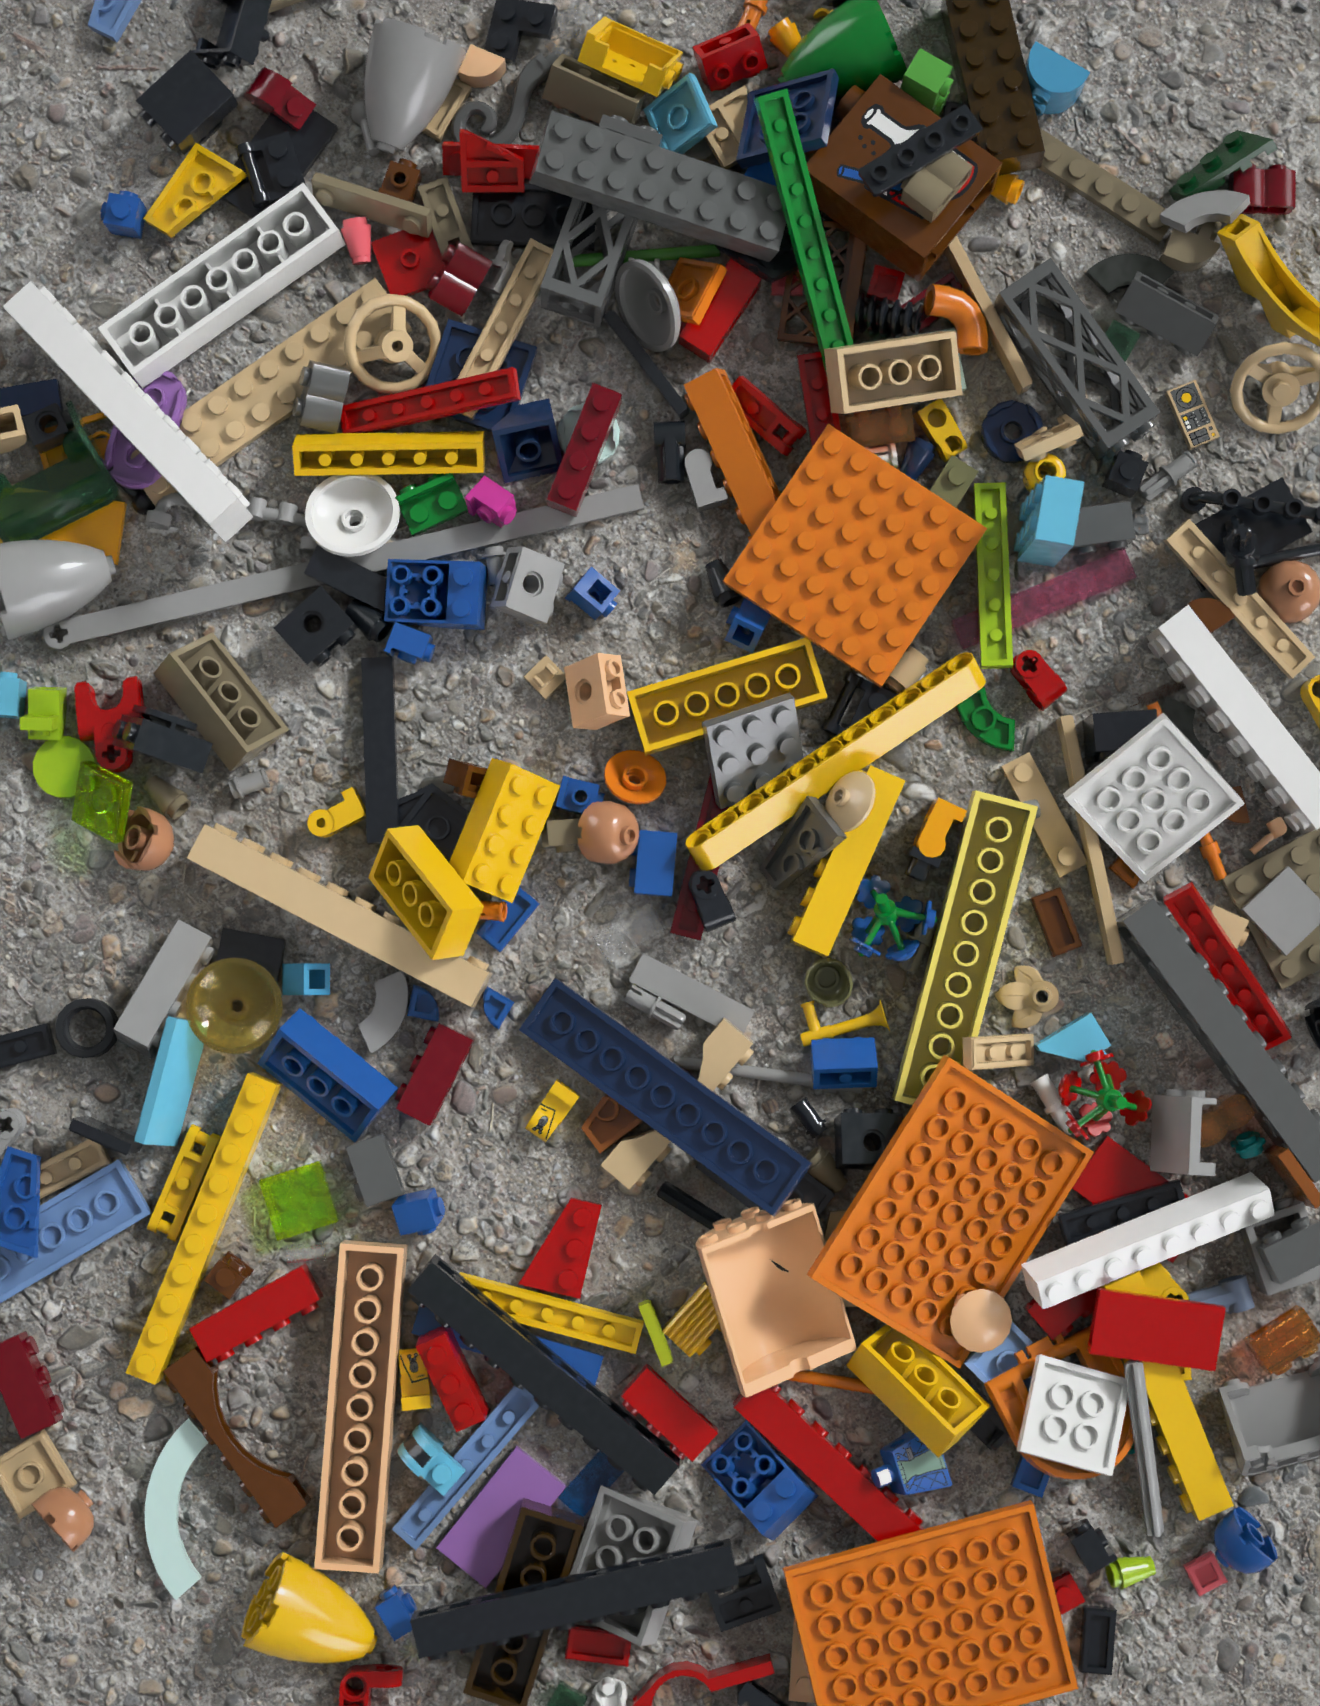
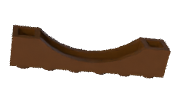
[163,1346,311,1528]

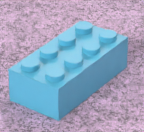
[1014,475,1084,567]

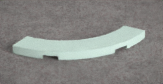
[145,1417,209,1600]

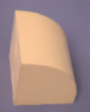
[458,44,507,88]

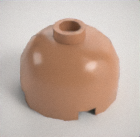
[1258,560,1320,624]
[577,801,639,864]
[114,806,174,871]
[31,1487,94,1552]

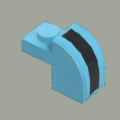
[397,1422,466,1496]

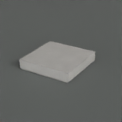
[1240,866,1320,956]

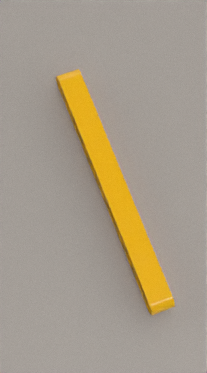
[685,652,986,871]

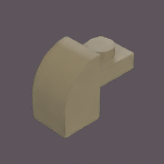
[1158,222,1222,272]

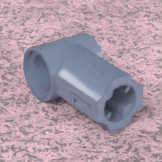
[1186,1274,1255,1314]

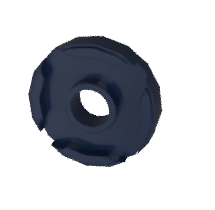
[980,400,1043,464]

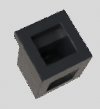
[1066,1519,1118,1575]

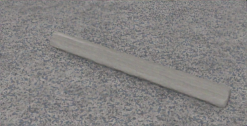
[1124,1359,1164,1538]

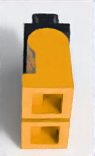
[904,797,967,882]

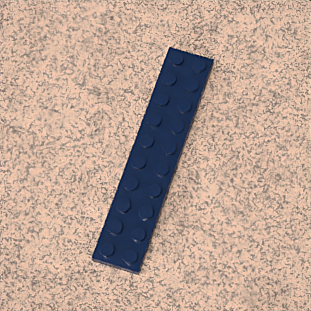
[519,978,812,1216]

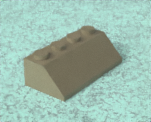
[153,632,289,772]

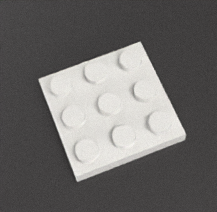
[1016,1354,1128,1476]

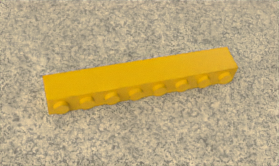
[1096,1271,1234,1521]

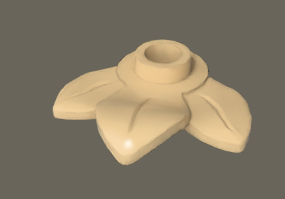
[995,965,1059,1029]

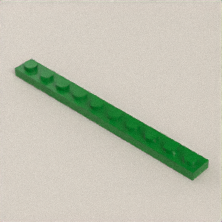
[754,89,854,375]

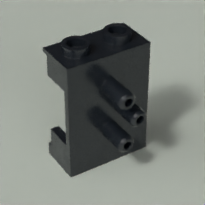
[192,0,272,70]

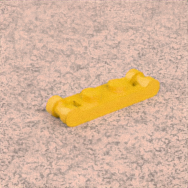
[147,1124,222,1242]

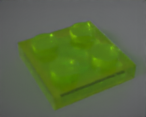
[71,760,133,843]
[259,1160,340,1241]

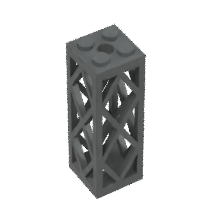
[541,114,663,328]
[993,258,1160,461]

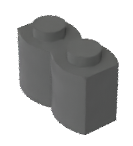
[293,360,350,433]

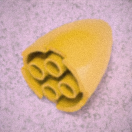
[241,1552,377,1663]

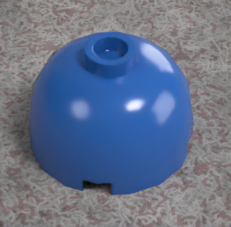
[1214,1507,1278,1574]

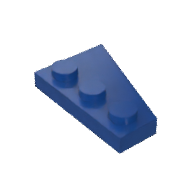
[0,1146,41,1258]

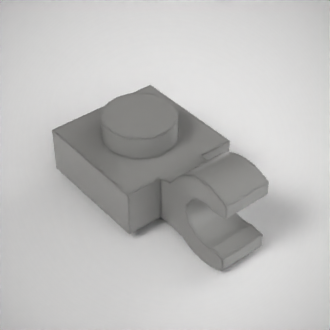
[479,240,524,295]

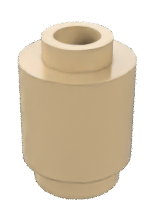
[885,646,929,694]

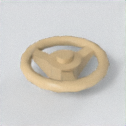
[343,294,442,394]
[1230,342,1320,434]

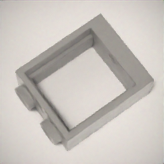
[1240,1197,1320,1296]

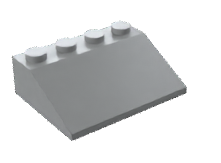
[570,1485,698,1647]

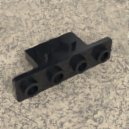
[858,105,982,197]

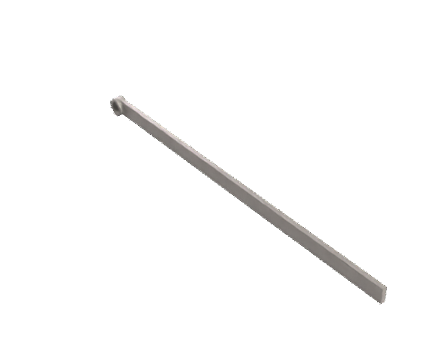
[43,484,644,651]

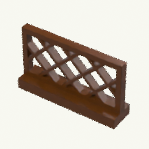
[777,220,868,346]

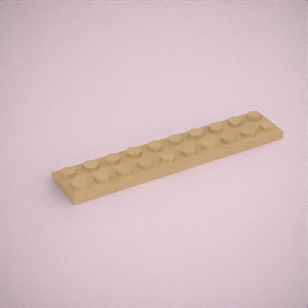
[131,278,412,506]

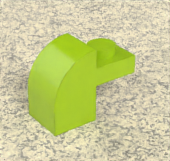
[20,686,67,740]

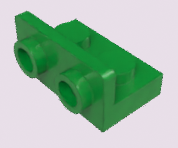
[395,473,468,537]

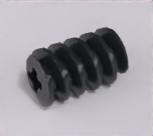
[855,293,924,338]

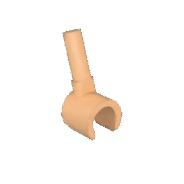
[1249,817,1287,855]

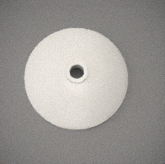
[305,475,400,557]

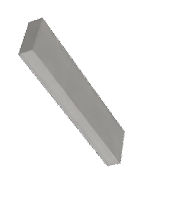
[629,953,755,1033]

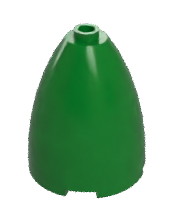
[778,0,907,100]

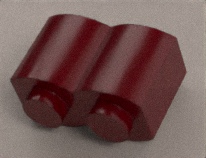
[1228,164,1296,215]
[426,241,493,317]

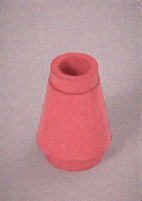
[340,217,371,265]

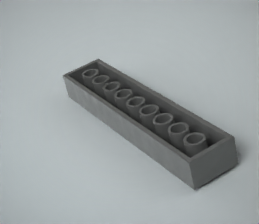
[1116,899,1320,1183]

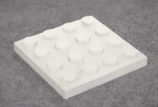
[1063,713,1245,883]

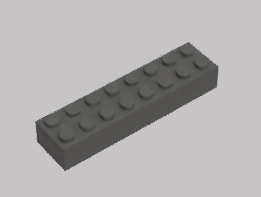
[529,111,786,262]

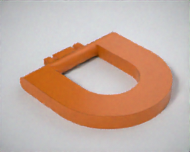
[984,1325,1134,1480]

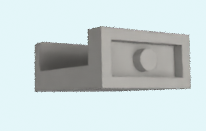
[1150,1089,1217,1176]

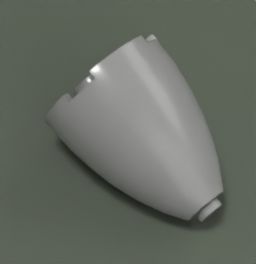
[364,18,466,154]
[0,540,116,640]

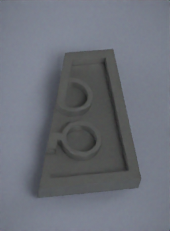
[759,796,847,890]

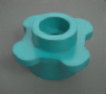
[1230,1131,1266,1159]

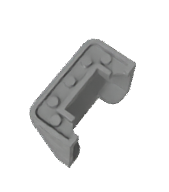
[1218,1356,1320,1476]

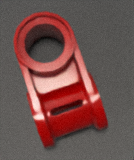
[1010,650,1068,711]

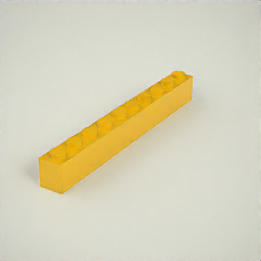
[126,1072,282,1385]

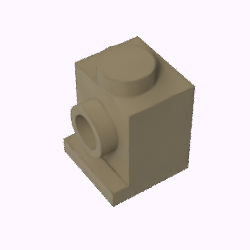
[542,818,582,853]

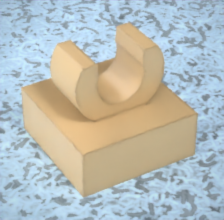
[524,655,566,700]

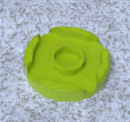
[33,736,97,798]

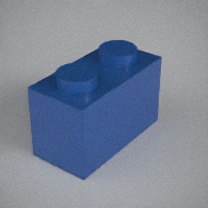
[629,830,678,897]
[811,1037,878,1089]

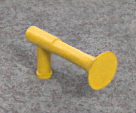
[800,1000,890,1047]

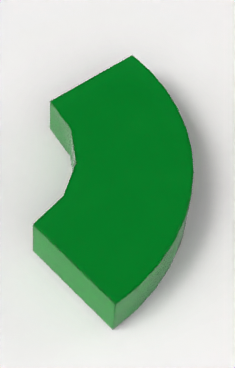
[955,687,1015,752]

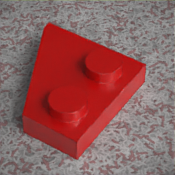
[459,129,525,193]

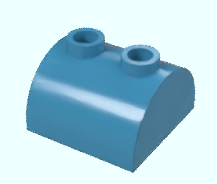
[1025,41,1090,116]

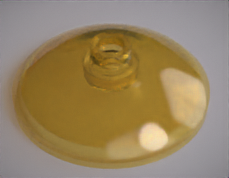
[186,958,283,1054]

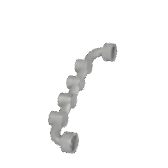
[145,493,318,555]

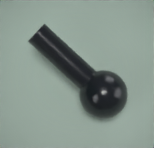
[106,466,156,515]

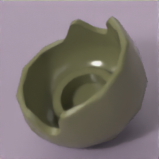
[804,957,853,1008]

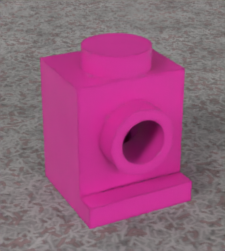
[465,475,517,528]

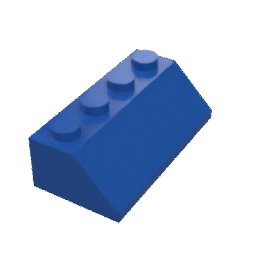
[257,1008,398,1143]

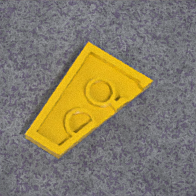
[143,143,247,238]

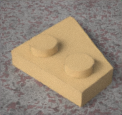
[1014,414,1084,462]

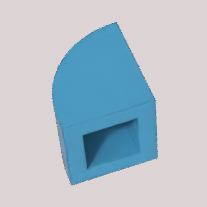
[282,963,330,995]

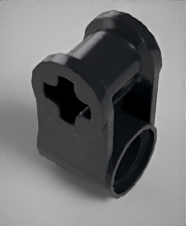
[688,870,736,933]

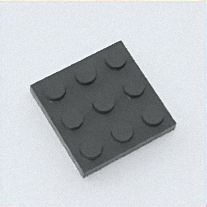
[702,693,804,809]

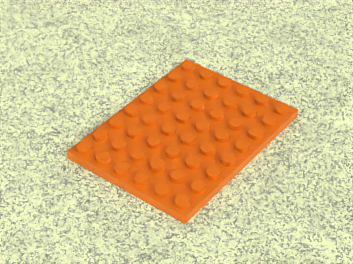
[806,1055,1094,1369]
[783,1500,1078,1706]

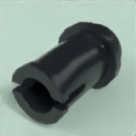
[790,1097,828,1139]

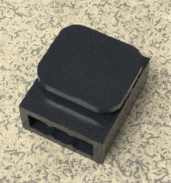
[136,50,238,155]
[112,705,213,774]

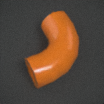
[924,284,988,355]

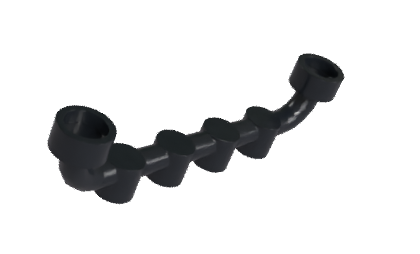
[1179,487,1320,525]

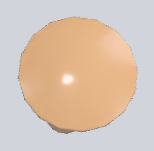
[950,1289,1012,1353]

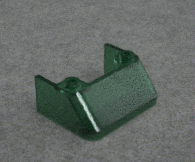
[0,400,118,543]

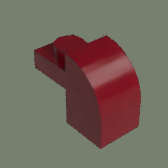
[242,68,317,132]

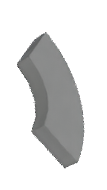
[1160,190,1250,233]
[358,970,409,1053]

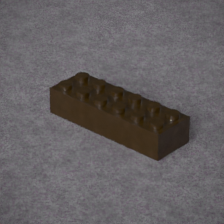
[941,0,1045,176]
[463,1498,584,1706]

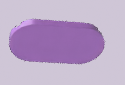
[105,371,187,489]

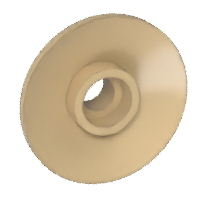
[825,771,875,832]

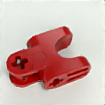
[74,676,144,773]

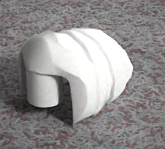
[592,1677,627,1706]

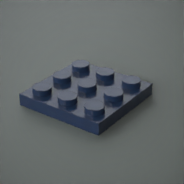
[736,68,839,169]
[426,319,538,432]

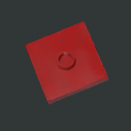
[371,230,444,296]

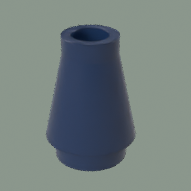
[900,436,936,481]

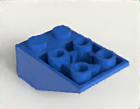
[384,559,488,630]
[701,1420,819,1541]

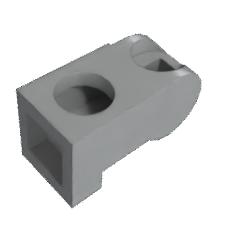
[685,449,728,513]

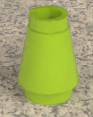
[1105,1556,1156,1590]

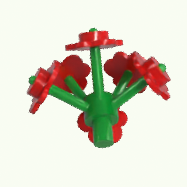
[1058,1050,1152,1140]

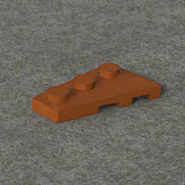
[581,1094,644,1154]

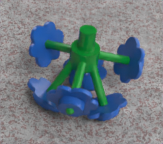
[849,875,937,962]

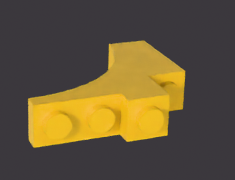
[1217,214,1320,347]

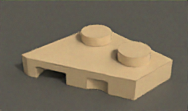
[704,85,748,170]

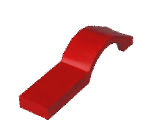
[633,1653,775,1706]

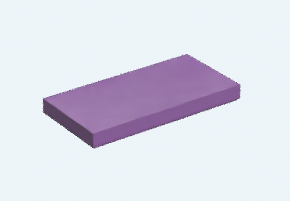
[436,1445,566,1588]

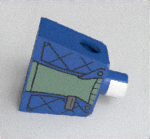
[871,1430,953,1495]

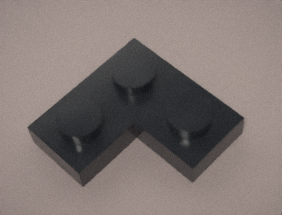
[484,0,558,65]

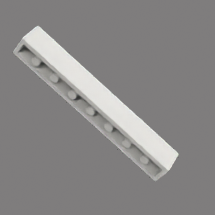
[1021,1172,1275,1309]

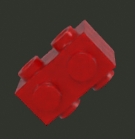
[692,23,768,92]

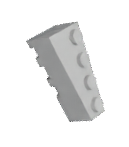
[113,919,215,1059]

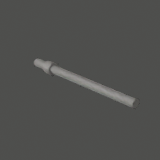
[674,1055,862,1094]

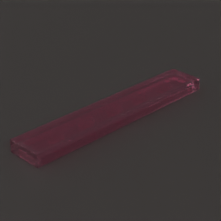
[951,549,1137,650]

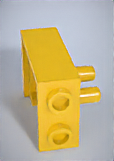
[577,16,684,97]

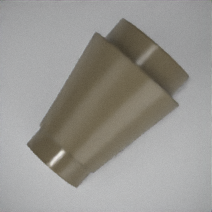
[144,775,191,820]
[805,1146,848,1193]

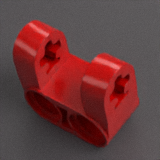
[339,1664,403,1706]

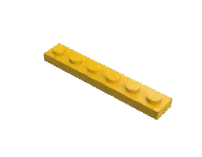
[459,1272,644,1354]

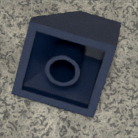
[491,398,562,483]

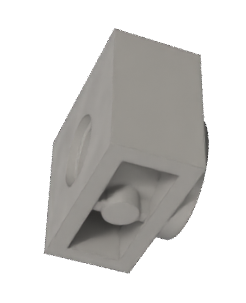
[490,546,565,624]

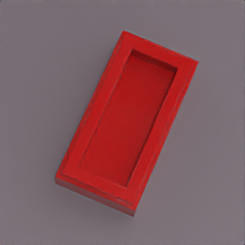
[565,1624,631,1667]

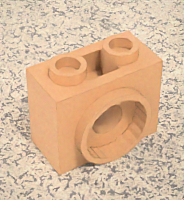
[564,653,630,730]

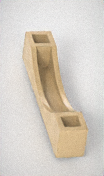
[600,1017,754,1190]

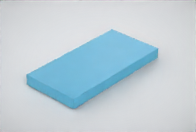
[134,1016,209,1146]

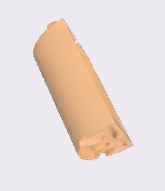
[696,1198,857,1398]

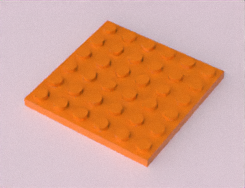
[722,424,987,687]

